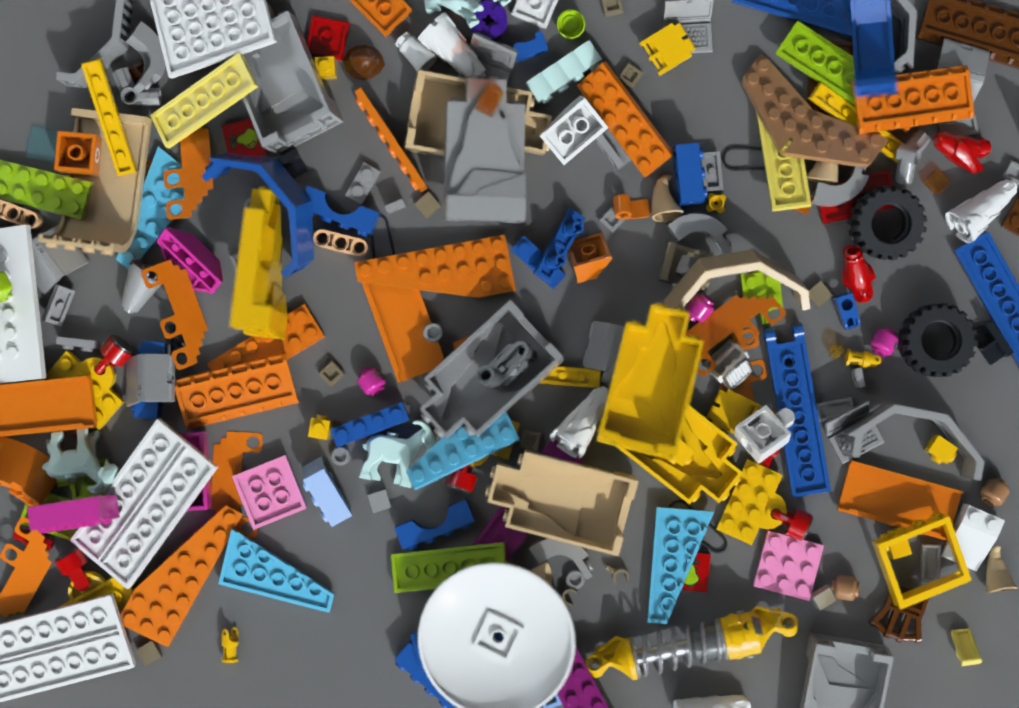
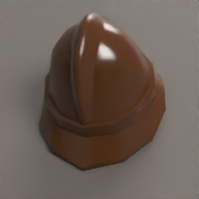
[343,45,385,80]

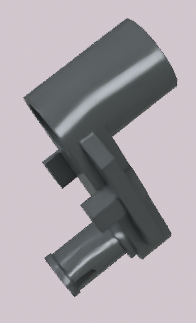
[476,341,538,389]

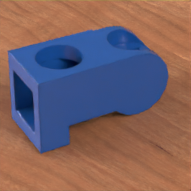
[512,31,548,62]
[832,292,860,331]

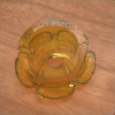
[828,343,846,360]

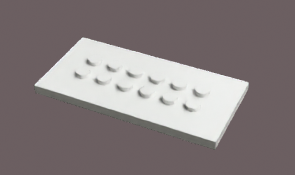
[0,225,46,383]
[70,419,219,589]
[0,593,137,702]

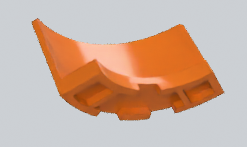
[0,437,57,506]

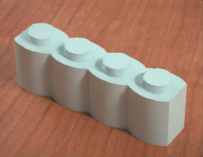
[526,40,602,104]

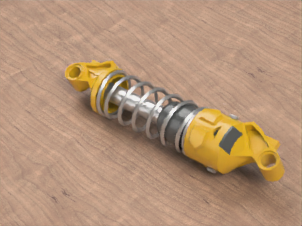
[586,606,798,680]

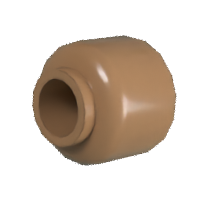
[980,478,1010,507]
[831,574,860,601]

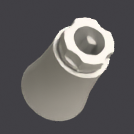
[395,32,438,72]

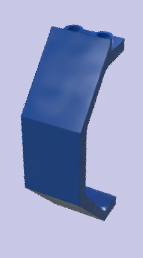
[850,0,897,97]
[201,153,314,278]

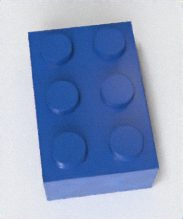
[672,143,707,207]

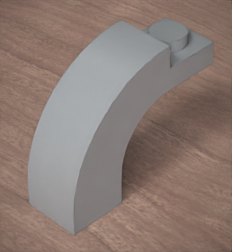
[126,21,166,93]
[811,166,869,207]
[666,214,733,254]
[529,537,593,580]

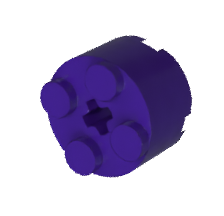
[470,1,507,42]

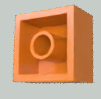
[54,131,102,176]

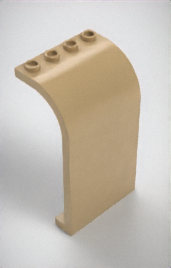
[38,108,152,255]

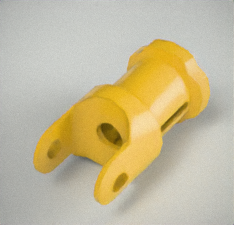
[844,349,882,368]
[221,627,239,663]

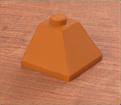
[568,232,612,283]

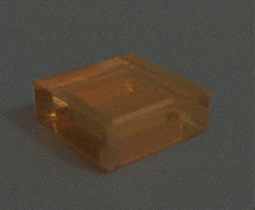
[923,169,951,196]

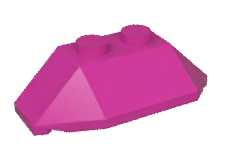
[157,227,223,294]

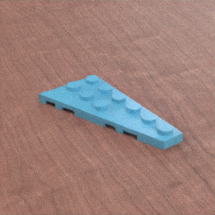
[116,147,185,269]
[406,412,520,490]
[647,507,714,624]
[218,528,335,613]

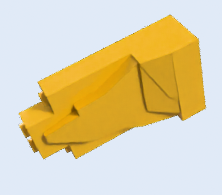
[229,186,288,340]
[597,303,704,460]
[596,405,743,504]

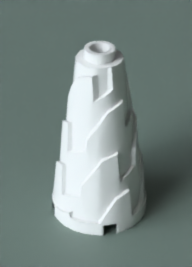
[418,12,486,79]
[945,179,1017,243]
[550,386,609,459]
[673,695,751,708]

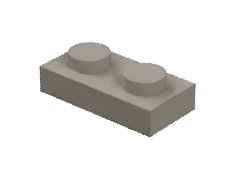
[701,151,723,192]
[345,162,381,205]
[42,284,75,327]
[56,337,100,352]

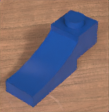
[511,236,566,289]

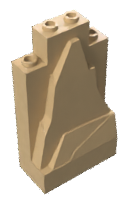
[403,70,553,159]
[485,449,639,556]

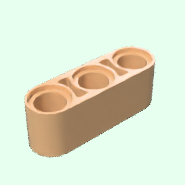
[0,199,44,230]
[313,229,369,257]

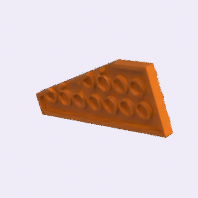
[354,234,516,298]
[120,504,243,647]

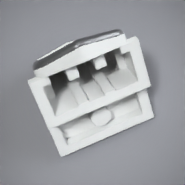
[702,339,753,390]

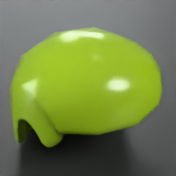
[556,9,586,39]

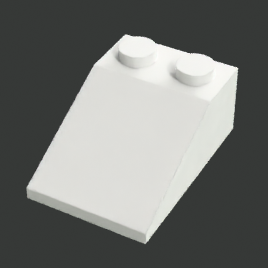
[539,95,608,165]
[941,503,1005,571]

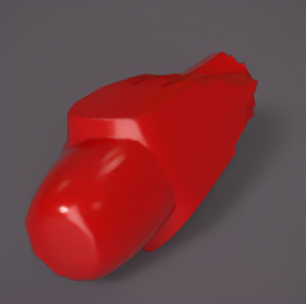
[933,131,991,174]
[842,244,876,303]

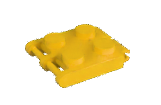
[639,23,696,76]
[706,389,762,434]

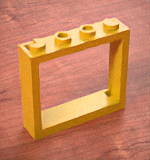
[872,513,972,609]

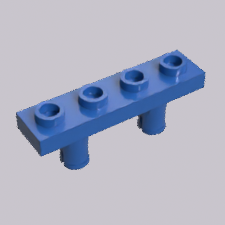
[533,208,586,283]

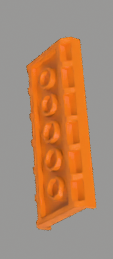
[851,65,974,135]
[362,283,445,383]
[175,352,300,429]
[0,375,98,437]
[837,460,963,541]

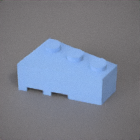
[301,456,352,527]

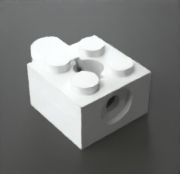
[734,405,795,464]

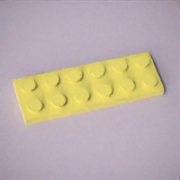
[150,53,259,149]
[756,112,811,212]

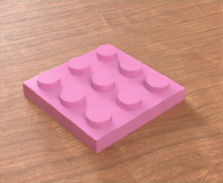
[232,455,308,530]
[753,530,824,601]

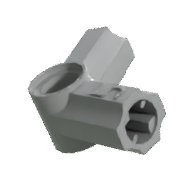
[112,67,162,107]
[895,130,930,184]

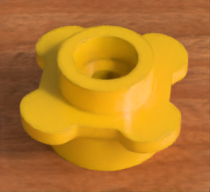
[706,193,726,213]

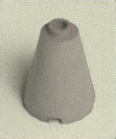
[121,258,162,314]

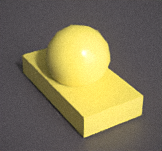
[951,628,982,666]

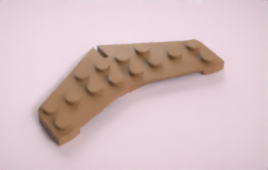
[742,54,888,168]

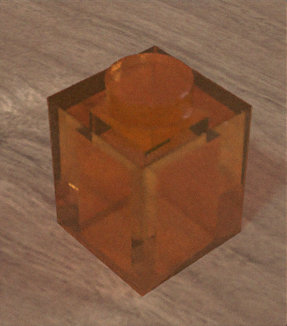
[474,83,505,118]

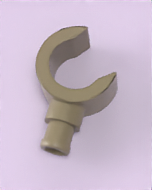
[605,564,630,584]
[561,588,579,606]

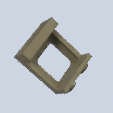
[658,242,714,291]

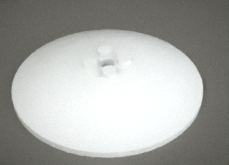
[418,563,575,708]

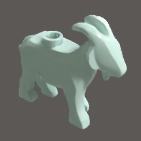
[424,0,511,28]
[358,420,437,488]
[42,428,118,495]

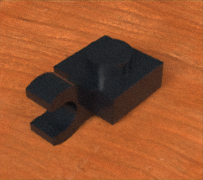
[165,324,186,357]

